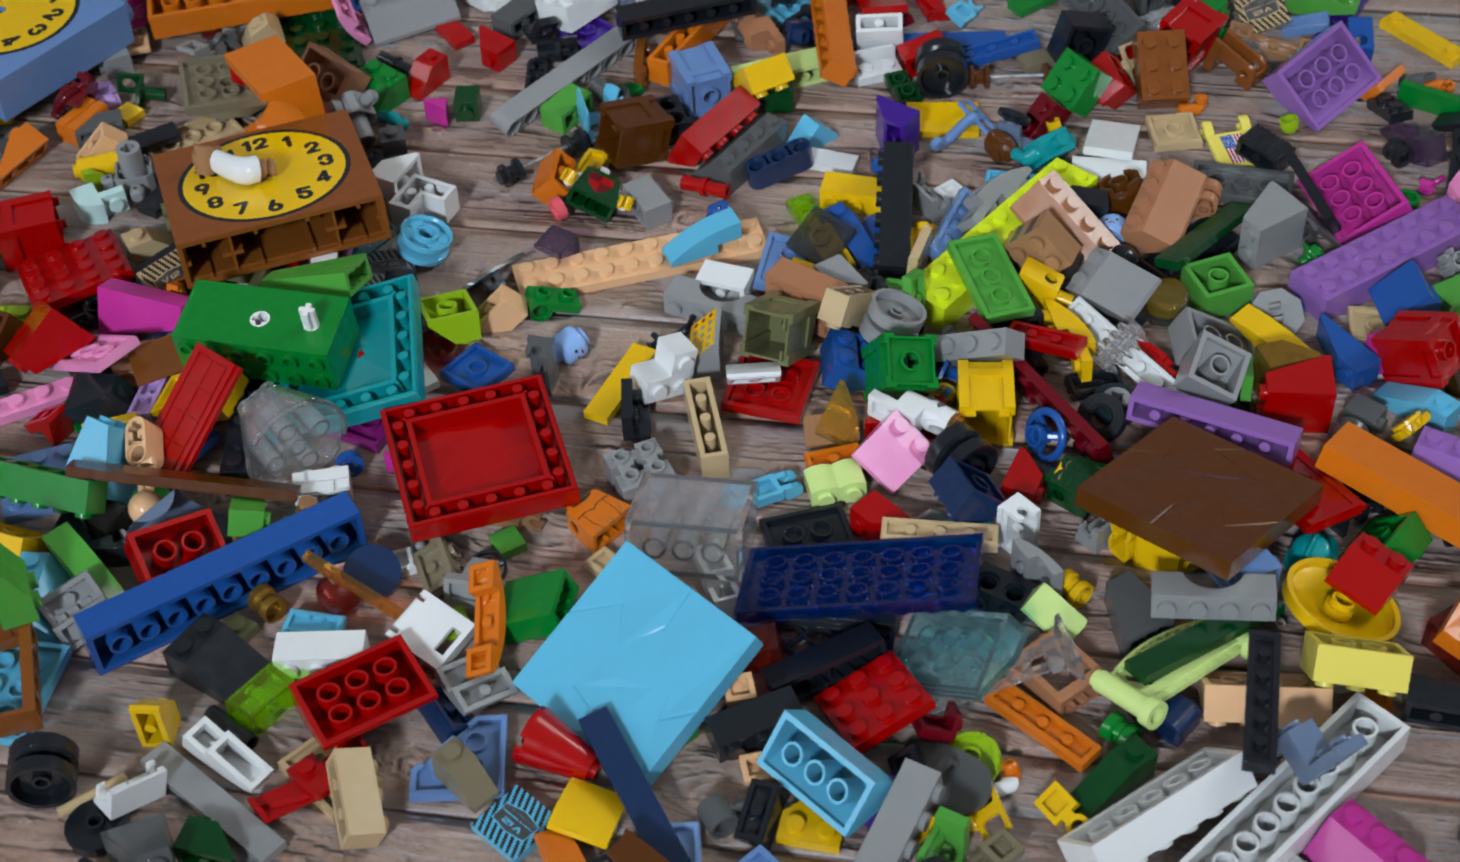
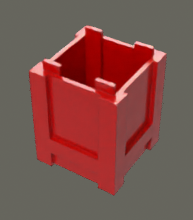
[1159,0,1229,74]
[0,190,69,272]
[1371,310,1460,388]

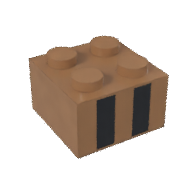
[1003,209,1081,272]

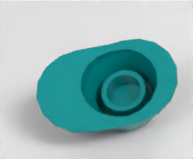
[1283,532,1340,572]

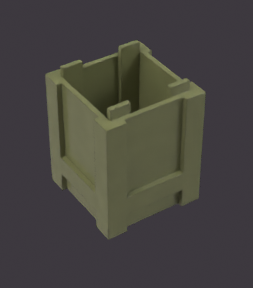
[739,291,820,367]

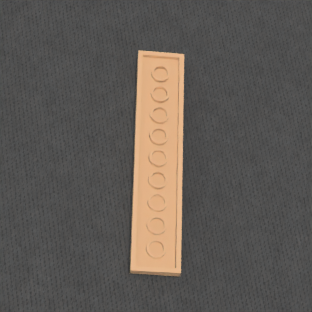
[511,217,766,296]

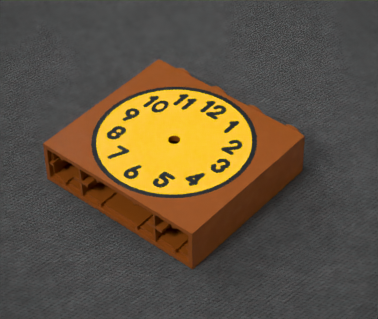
[151,109,392,289]

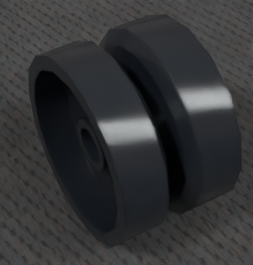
[914,37,969,99]
[924,422,998,475]
[5,732,80,809]

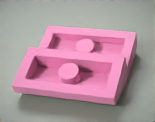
[331,0,372,46]

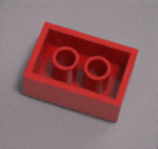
[124,508,226,585]

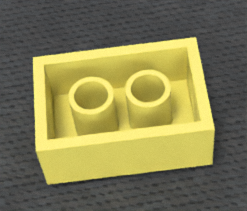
[1299,630,1414,697]

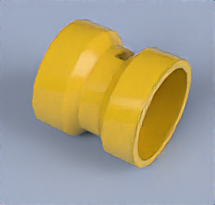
[1061,568,1094,609]

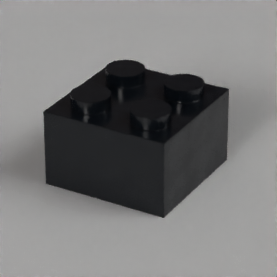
[1046,10,1114,64]

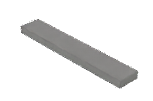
[140,741,288,862]

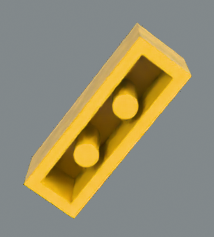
[819,171,881,215]

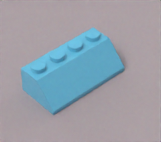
[756,710,894,837]

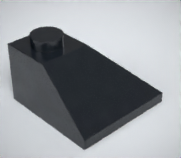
[62,372,138,425]

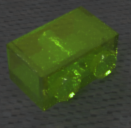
[225,663,295,736]

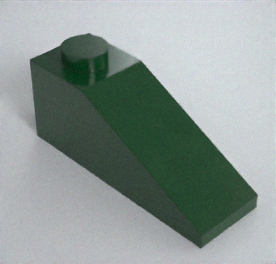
[1070,733,1158,824]

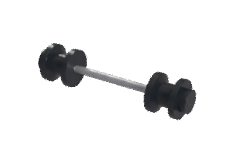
[495,128,591,188]

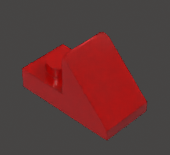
[23,403,74,447]

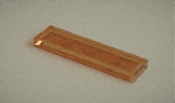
[302,549,405,621]

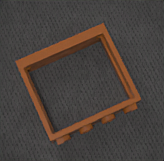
[0,623,43,738]

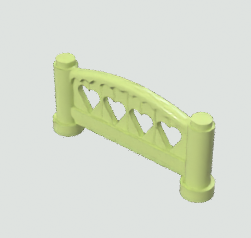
[1089,619,1249,730]

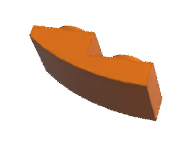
[533,830,586,862]

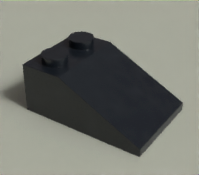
[162,612,275,712]

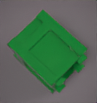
[861,332,939,402]

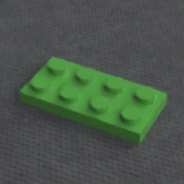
[946,232,1036,325]

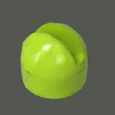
[1278,114,1299,135]

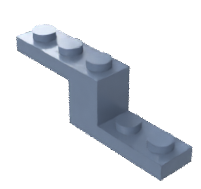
[1277,718,1368,786]

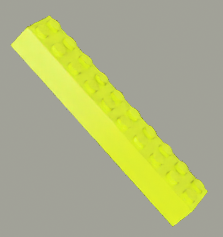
[923,157,1098,332]

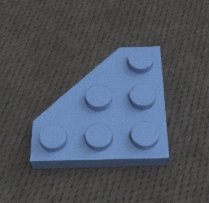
[409,714,509,803]

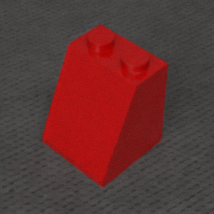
[3,300,95,374]
[1254,355,1337,434]

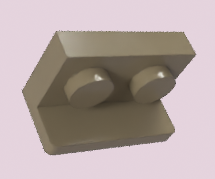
[412,537,465,598]

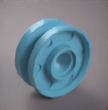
[396,214,453,267]

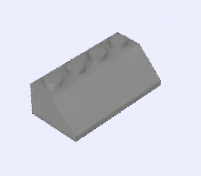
[359,0,462,47]

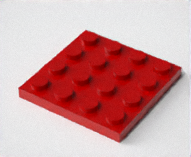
[16,228,136,310]

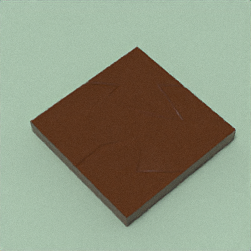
[1075,416,1324,581]

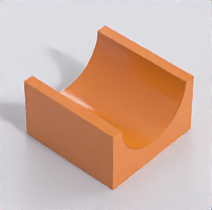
[224,34,325,133]

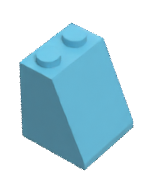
[64,414,138,504]

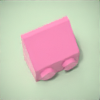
[851,409,931,495]

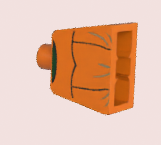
[565,489,633,554]

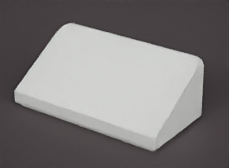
[726,362,781,385]

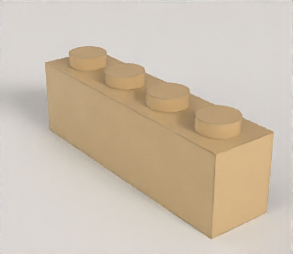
[683,376,730,481]

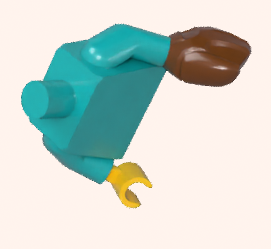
[984,117,1076,173]

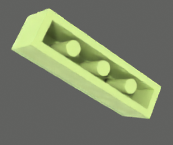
[730,47,828,97]

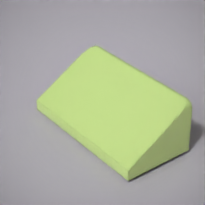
[1020,583,1088,641]

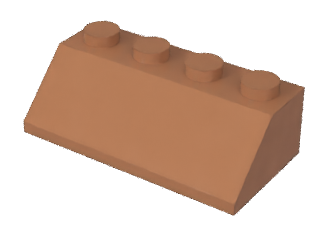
[1120,159,1208,254]
[1009,169,1121,268]

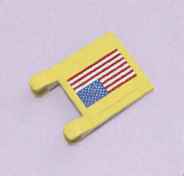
[1199,114,1256,167]

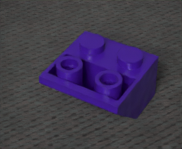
[876,95,920,154]

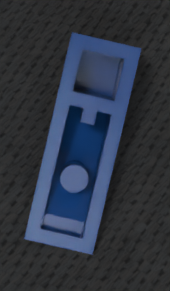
[820,202,878,275]
[1316,314,1382,392]

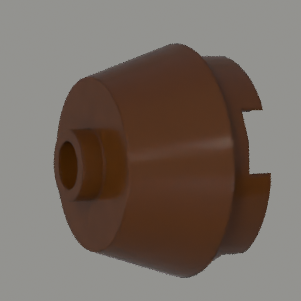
[1097,169,1144,215]

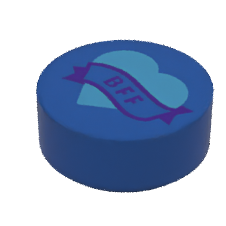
[335,450,364,478]

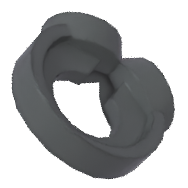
[213,30,242,55]
[1398,72,1436,88]

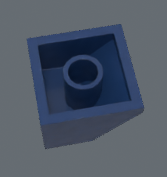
[928,456,1006,523]

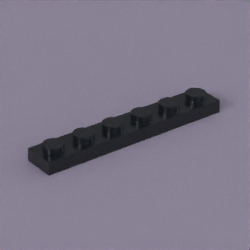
[1241,629,1281,775]

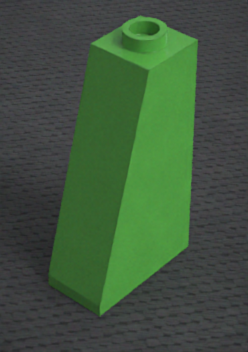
[260,253,373,297]

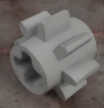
[1436,247,1460,280]

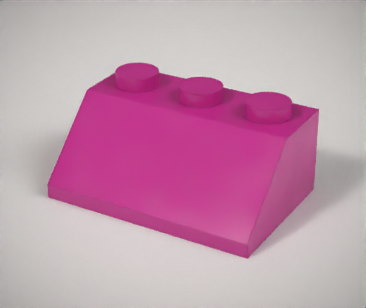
[1301,798,1429,862]

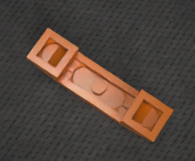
[466,559,506,679]

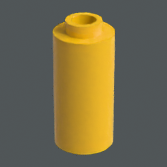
[72,150,118,182]

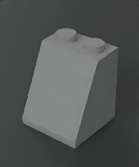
[1237,181,1308,270]

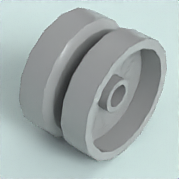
[859,288,927,343]

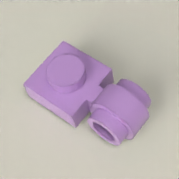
[95,80,122,111]

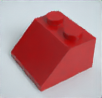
[1324,532,1415,616]

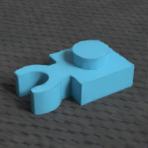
[945,0,983,28]

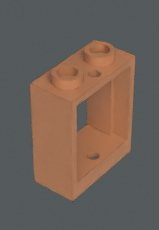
[1009,627,1103,719]

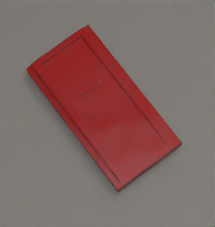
[154,342,244,472]
[1281,448,1367,534]

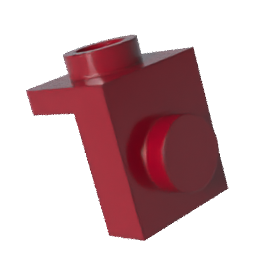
[911,701,964,743]

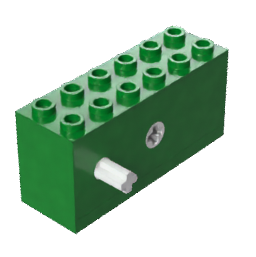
[171,279,360,390]

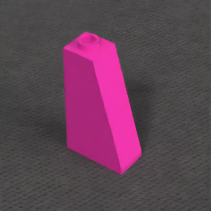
[97,278,189,335]

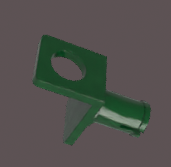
[116,72,167,107]

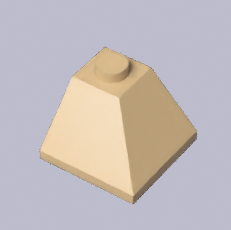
[241,12,286,47]

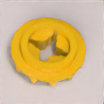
[1389,410,1431,442]

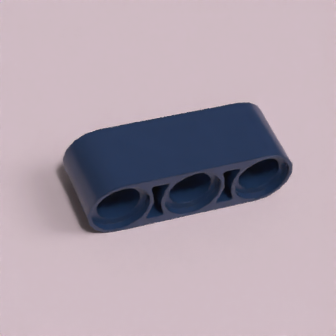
[745,138,814,190]

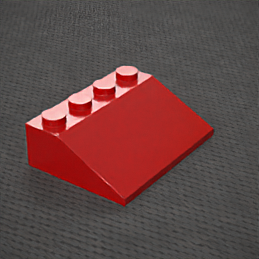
[288,634,439,752]

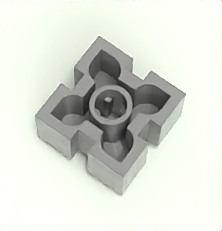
[603,437,678,513]

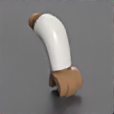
[192,143,276,186]

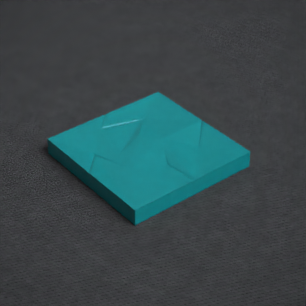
[264,273,425,448]

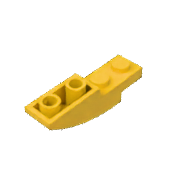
[1041,298,1096,383]

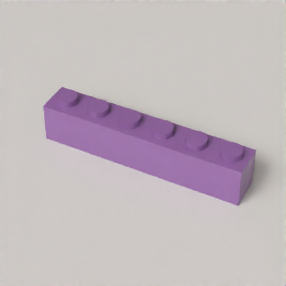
[1126,381,1304,468]

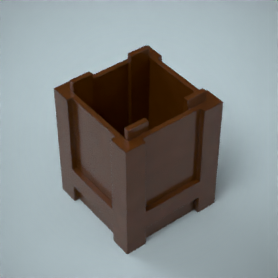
[594,94,675,169]

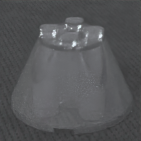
[237,381,347,484]

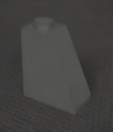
[1104,570,1175,659]
[101,813,176,862]

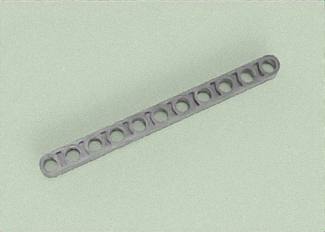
[490,26,657,137]

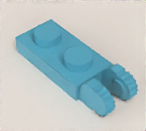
[721,469,804,517]

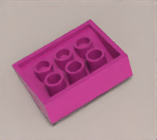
[1297,140,1413,246]

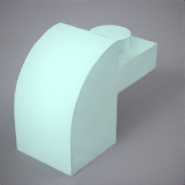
[69,182,130,225]

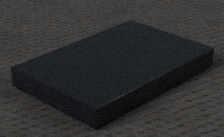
[759,502,857,568]

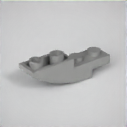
[956,167,1032,233]

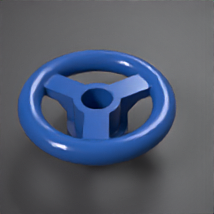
[1025,407,1067,463]

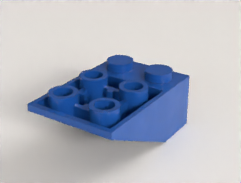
[820,328,908,392]

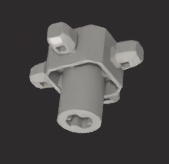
[325,89,379,148]
[101,140,158,202]

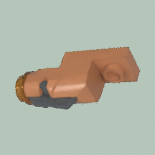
[730,14,786,56]

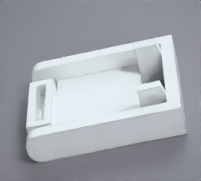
[385,589,474,671]

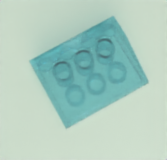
[896,607,1029,700]

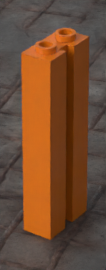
[1315,421,1460,549]

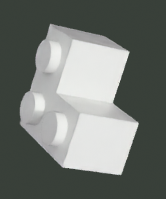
[388,173,460,228]
[629,331,698,405]

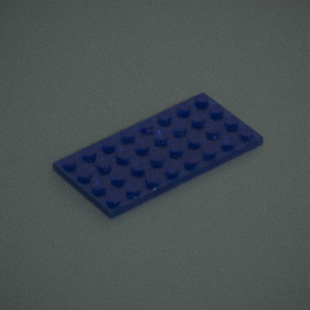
[734,533,984,623]

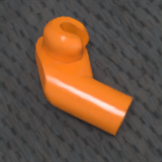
[1424,79,1456,94]

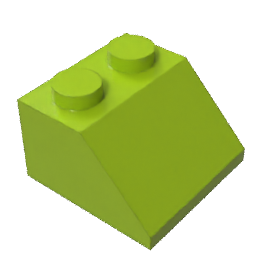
[420,289,482,344]

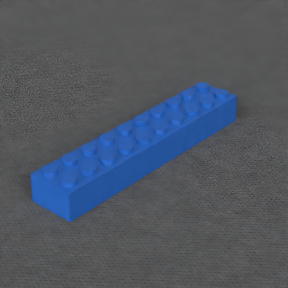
[73,491,368,676]

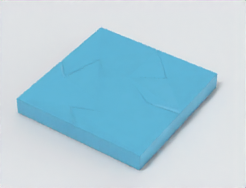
[511,540,764,787]

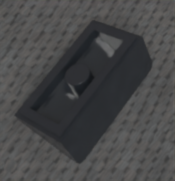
[733,778,788,851]

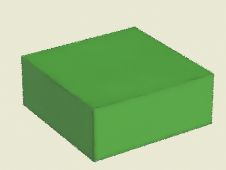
[488,525,528,561]

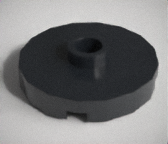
[64,799,130,858]

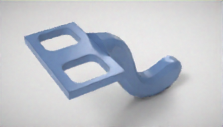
[929,100,997,152]

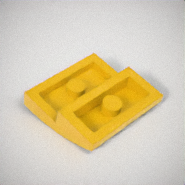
[546,777,626,850]

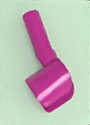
[1417,175,1446,196]

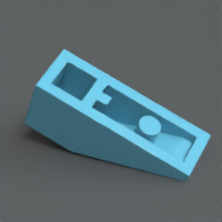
[1371,381,1460,434]

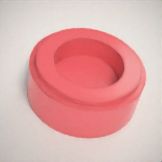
[548,195,569,221]

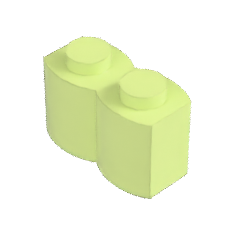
[803,458,867,508]

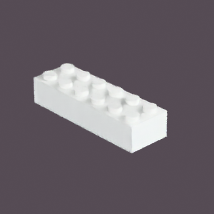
[1057,747,1258,862]

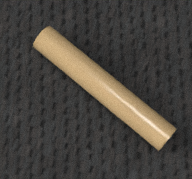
[55,772,128,819]

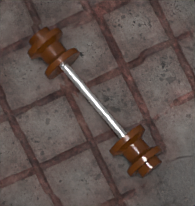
[966,63,1052,89]

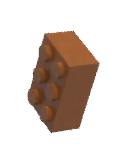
[1132,29,1191,110]

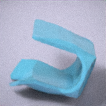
[576,83,623,144]

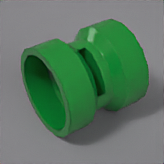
[1098,711,1143,747]

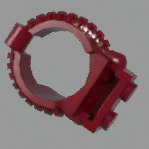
[51,71,99,120]

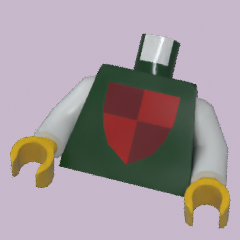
[559,166,635,223]

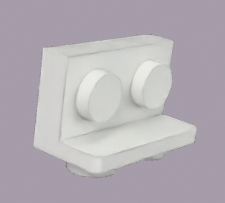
[854,43,902,87]

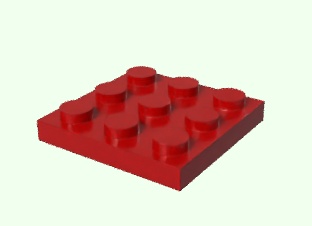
[721,356,821,425]
[813,650,937,754]

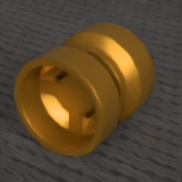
[247,583,288,624]

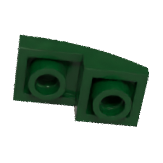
[883,69,922,105]

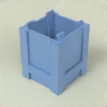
[668,41,732,121]

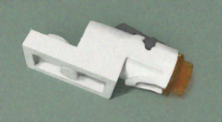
[867,389,967,435]

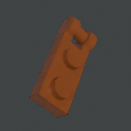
[633,36,652,91]

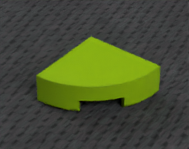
[81,169,106,191]

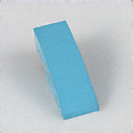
[662,207,742,267]

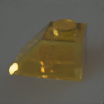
[815,379,860,446]

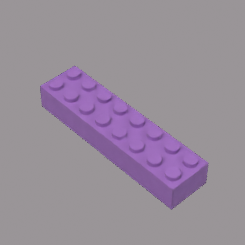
[1287,195,1460,322]

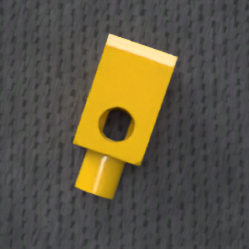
[1019,256,1075,310]

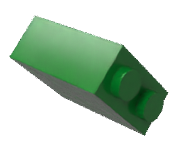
[504,568,579,645]

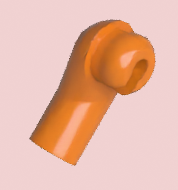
[1177,93,1208,116]

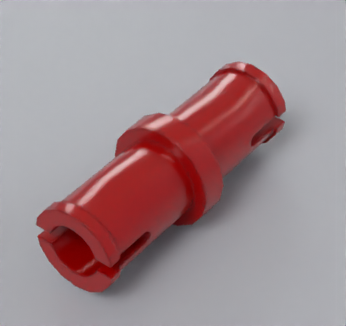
[680,174,731,199]

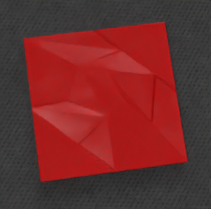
[380,374,581,543]

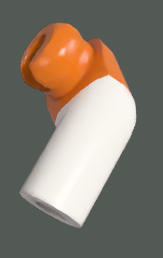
[989,759,1022,801]

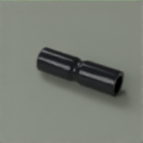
[203,705,259,750]

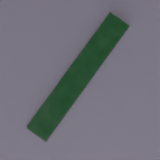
[1155,202,1252,271]
[1124,599,1285,685]

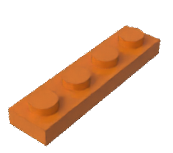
[984,678,1102,773]

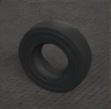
[1077,393,1127,442]

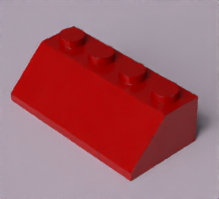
[666,85,761,167]

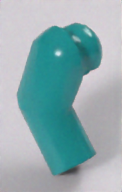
[377,111,409,130]

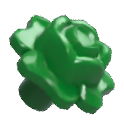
[1297,243,1324,266]

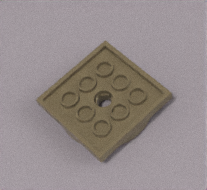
[178,54,269,121]

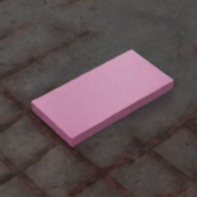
[48,334,141,373]

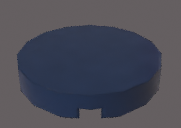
[343,544,402,602]

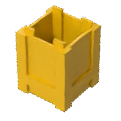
[956,360,1016,446]

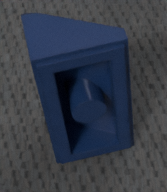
[417,687,471,744]

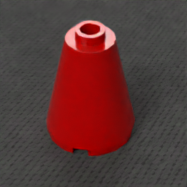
[511,705,602,782]

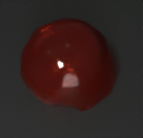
[422,330,458,366]
[316,576,361,616]

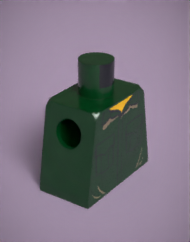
[1039,455,1107,520]

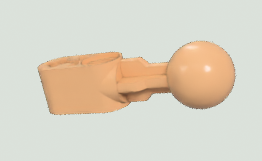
[125,416,164,521]

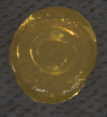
[1146,278,1189,319]

